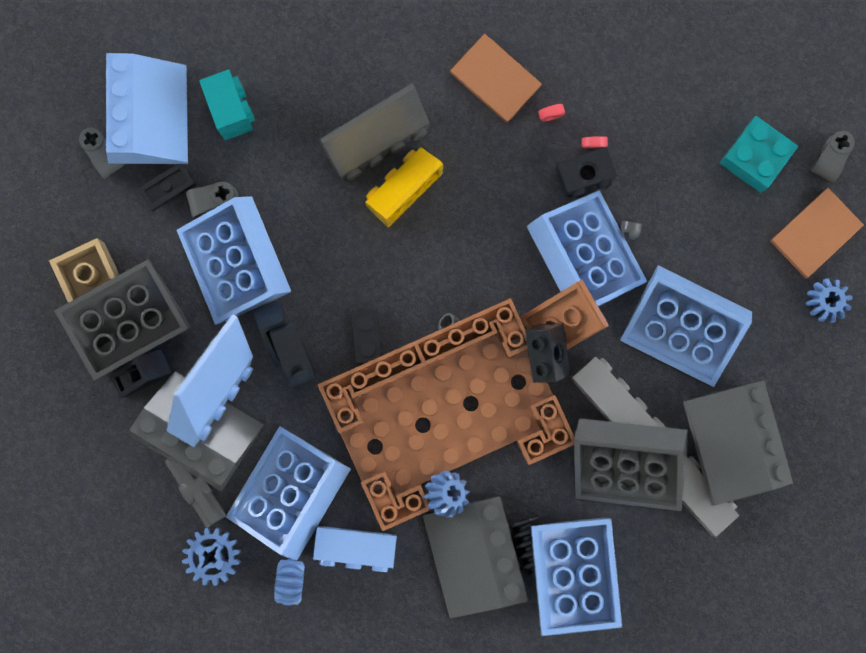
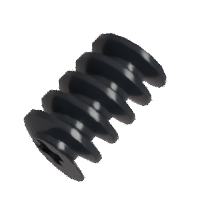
[508,516,542,575]

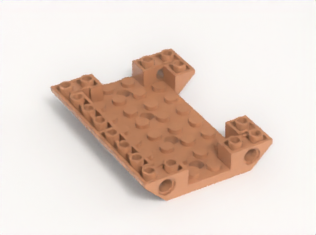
[318,298,575,531]

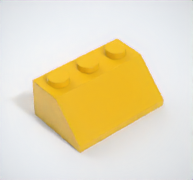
[365,147,443,228]

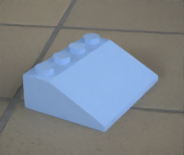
[106,53,188,164]
[527,191,647,307]
[177,196,291,325]
[620,265,752,387]
[167,314,253,447]
[226,426,351,561]
[531,517,622,636]

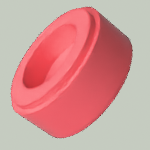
[538,104,565,122]
[581,136,608,149]

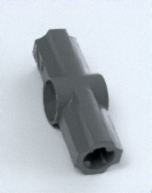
[165,459,227,528]

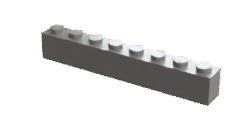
[570,357,740,537]

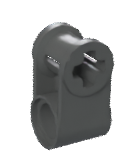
[79,128,126,179]
[810,131,855,183]
[186,181,239,218]

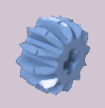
[806,278,853,323]
[424,471,470,517]
[274,559,305,606]

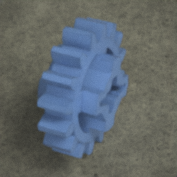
[182,528,241,586]

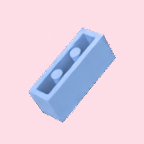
[313,526,397,572]

